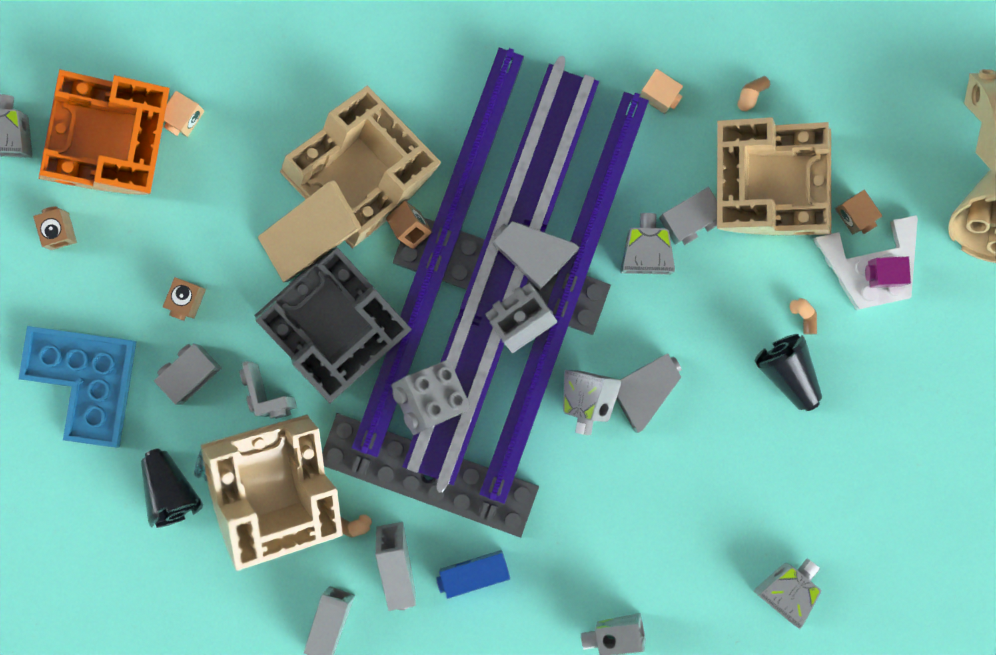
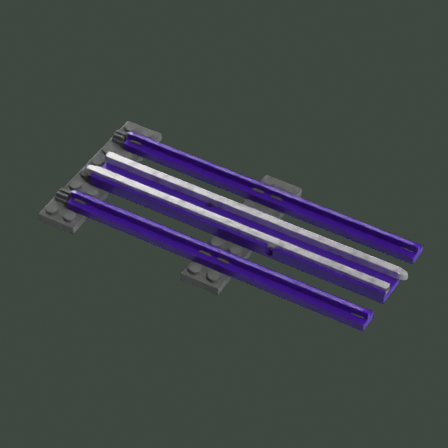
[322,47,649,538]

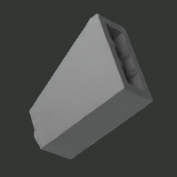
[493,221,579,290]
[616,354,682,433]
[375,522,416,611]
[303,586,355,655]

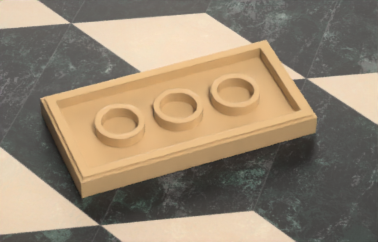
[258,180,362,282]

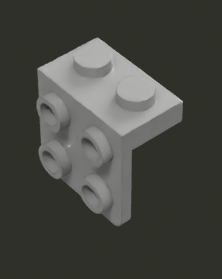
[391,360,470,435]
[240,361,297,419]

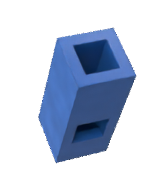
[436,550,510,599]

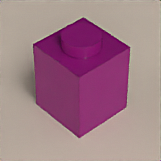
[865,256,911,288]

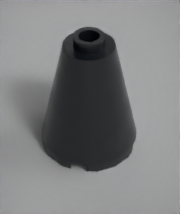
[754,334,822,411]
[141,449,203,528]

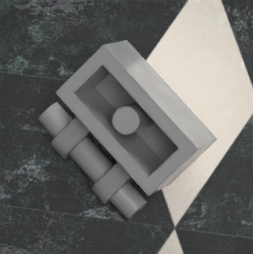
[485,283,557,354]

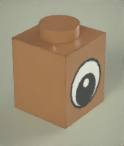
[835,189,882,235]
[386,201,432,249]
[33,207,77,250]
[163,277,206,321]

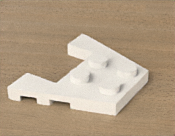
[814,215,918,310]

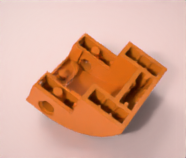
[38,69,170,195]

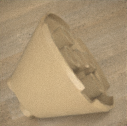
[948,170,996,263]

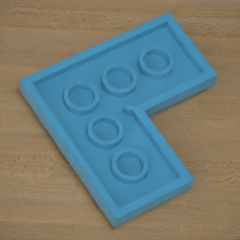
[18,326,137,448]

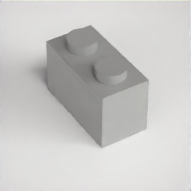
[659,187,717,245]
[154,344,221,405]

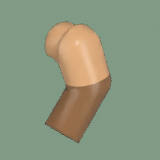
[737,76,770,111]
[790,298,817,335]
[340,514,372,538]

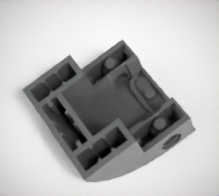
[254,246,412,403]

